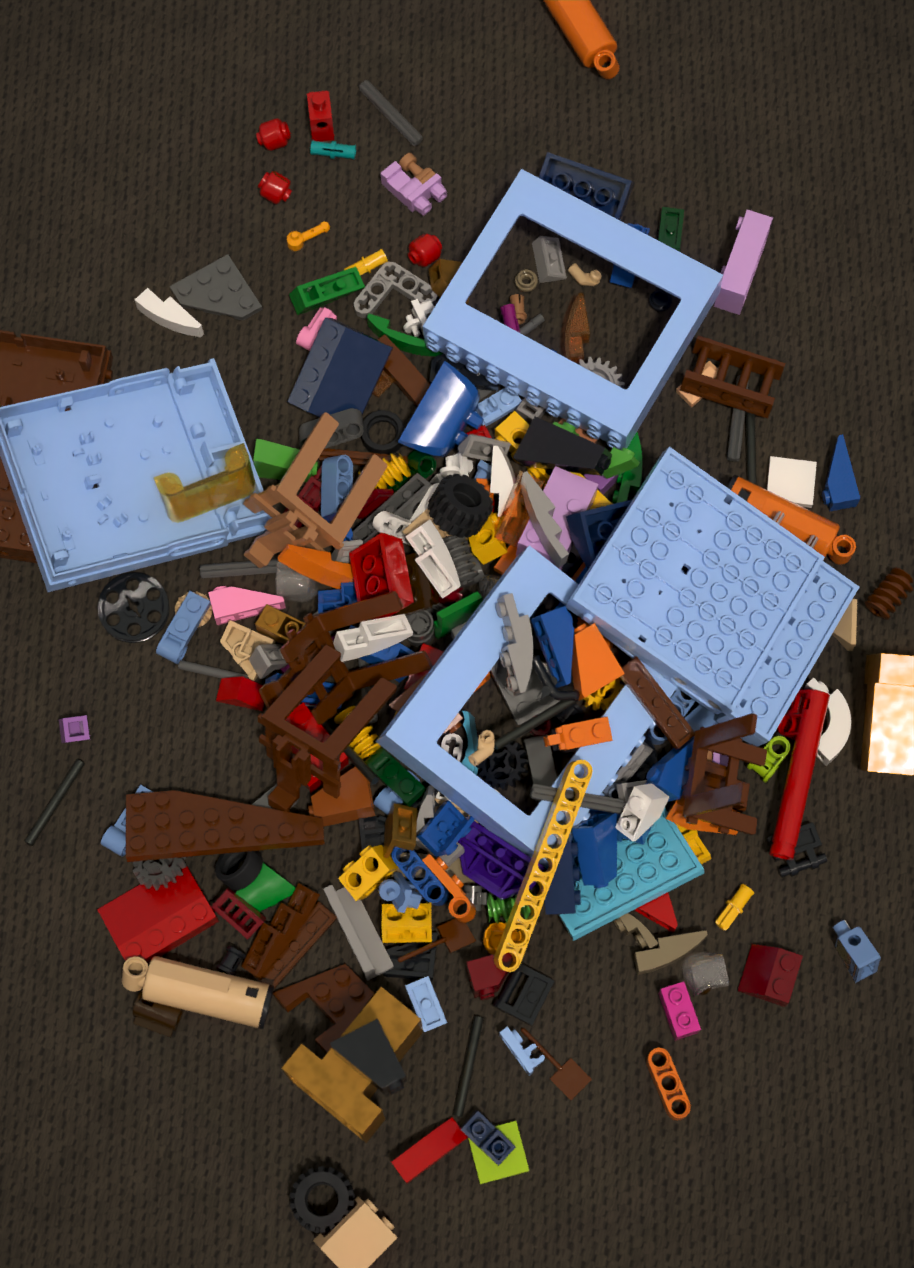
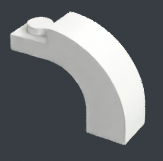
[804,678,851,766]

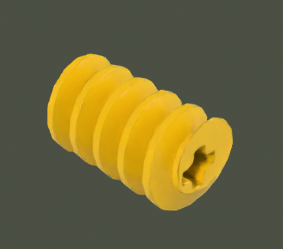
[358,453,411,490]
[334,706,381,759]

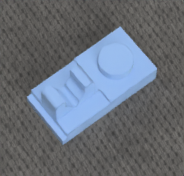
[475,387,522,427]
[405,976,447,1032]
[499,1026,545,1076]

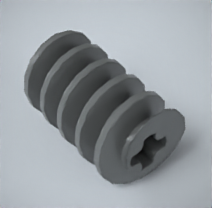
[443,535,479,588]

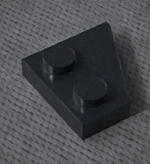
[383,932,438,981]

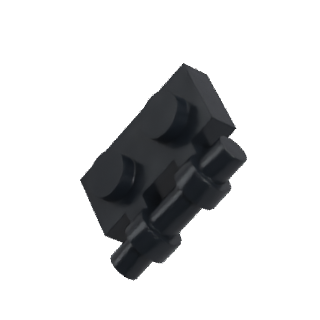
[766,822,827,878]

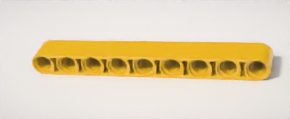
[494,759,593,972]

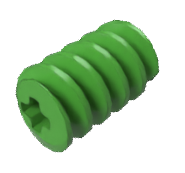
[487,890,536,924]

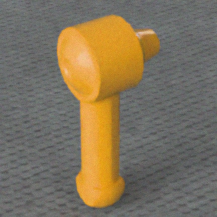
[287,221,330,251]

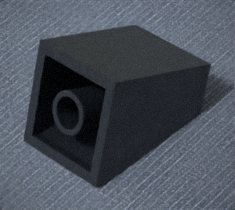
[330,1019,407,1095]

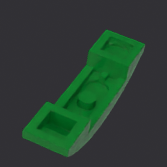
[367,314,443,356]

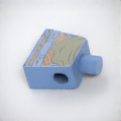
[833,920,881,983]

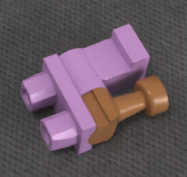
[380,153,447,215]

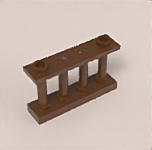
[680,336,786,418]

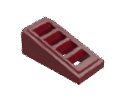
[356,489,394,519]
[211,888,266,940]

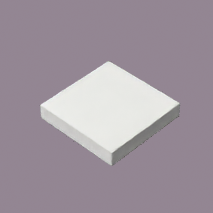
[766,456,817,508]

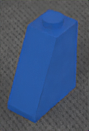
[572,812,618,888]

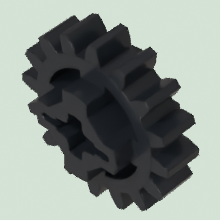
[476,737,529,790]

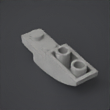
[496,593,533,697]

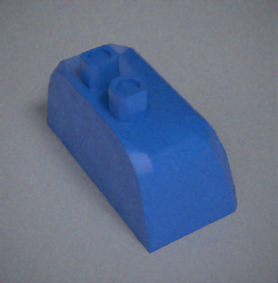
[398,361,484,458]

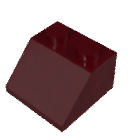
[738,944,803,1007]
[466,953,513,1000]

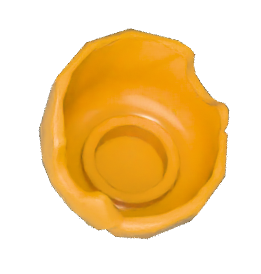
[483,922,522,955]

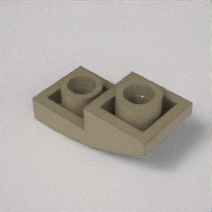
[613,913,658,950]

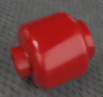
[256,118,291,151]
[258,171,292,205]
[408,233,442,267]

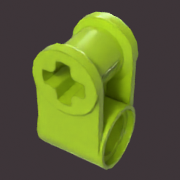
[747,736,790,783]

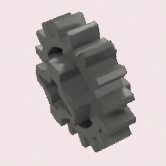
[133,857,187,890]

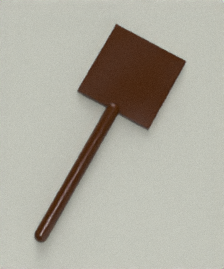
[398,918,476,962]
[521,1028,592,1101]

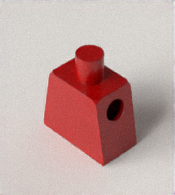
[307,91,335,142]

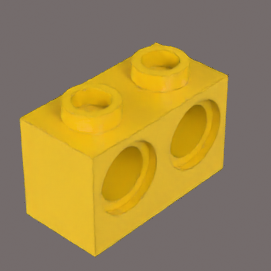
[468,512,508,565]
[338,845,399,901]
[382,903,432,943]

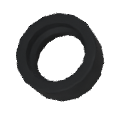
[361,410,404,455]
[215,851,263,890]

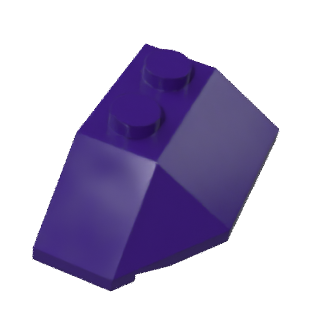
[458,821,547,900]

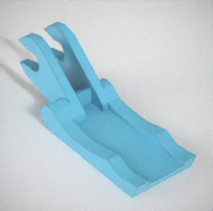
[462,711,478,775]

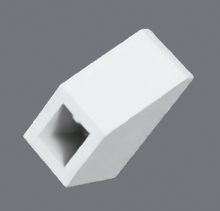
[615,783,669,841]

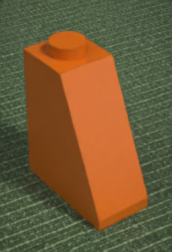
[572,623,625,701]

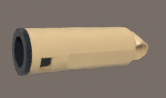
[122,956,274,1029]

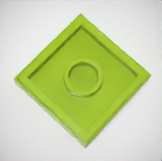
[468,1121,529,1185]

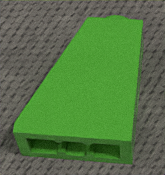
[253,439,319,482]

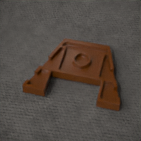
[273,964,375,1054]

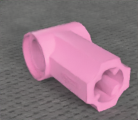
[296,307,337,351]

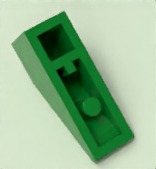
[289,266,365,315]

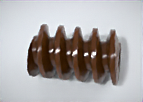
[864,567,913,620]

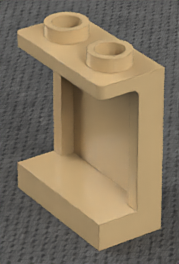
[313,1197,397,1268]

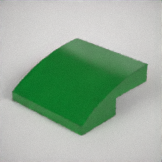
[434,591,483,639]

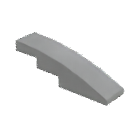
[520,471,569,568]

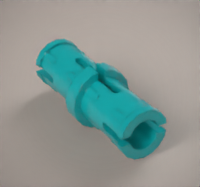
[310,140,356,160]

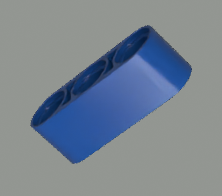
[392,847,449,906]

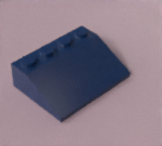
[539,152,634,220]
[287,317,393,417]
[566,500,632,569]

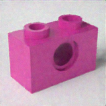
[658,982,701,1041]

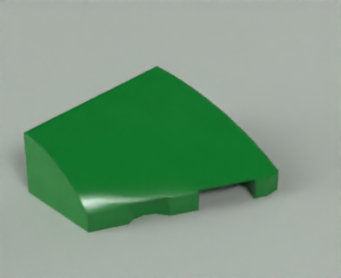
[230,863,296,913]

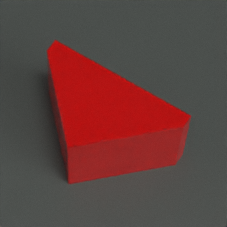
[216,676,264,711]
[634,892,678,933]

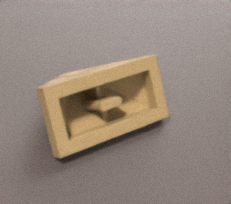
[832,599,857,651]

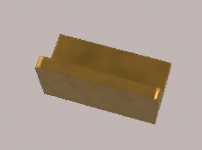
[383,803,417,858]

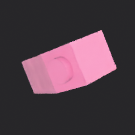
[208,586,286,625]

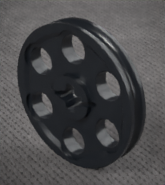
[98,573,170,643]

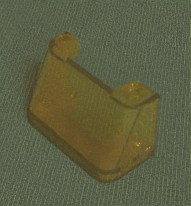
[153,443,256,523]

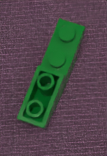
[612,432,642,504]

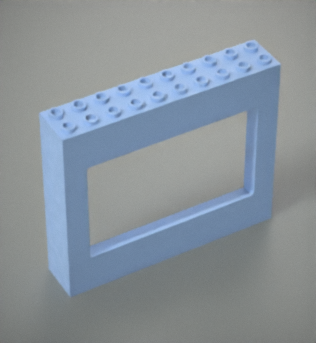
[423,169,723,449]
[376,545,680,866]

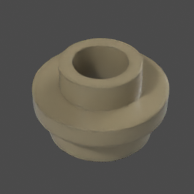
[515,270,538,292]

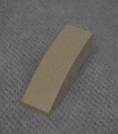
[634,930,707,975]

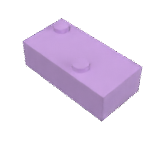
[714,210,773,315]
[516,466,599,570]

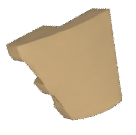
[220,620,276,681]

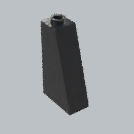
[513,416,612,476]

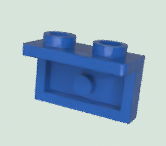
[416,800,475,857]

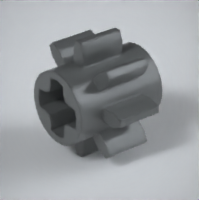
[463,885,487,911]

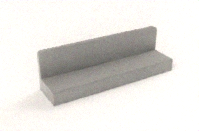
[323,885,394,981]

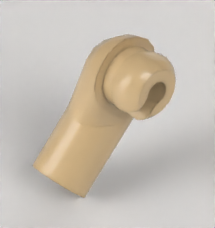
[568,263,601,286]
[468,730,494,766]

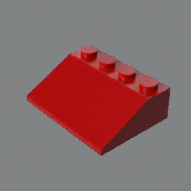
[97,866,219,964]

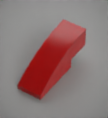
[391,1117,468,1184]

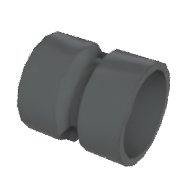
[406,610,434,647]

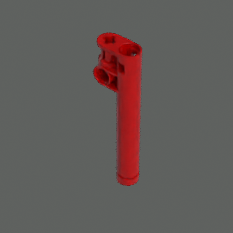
[769,689,830,860]

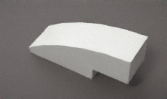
[135,288,204,337]
[490,445,520,519]
[406,519,461,599]
[333,614,413,662]

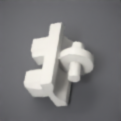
[403,299,434,337]
[440,452,473,478]

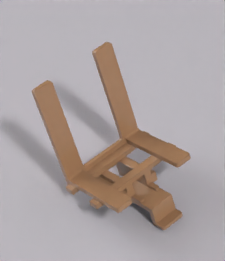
[243,412,387,568]

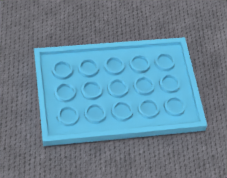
[544,808,704,941]

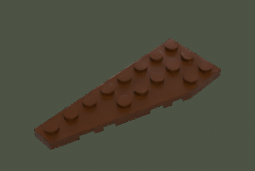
[126,790,325,862]

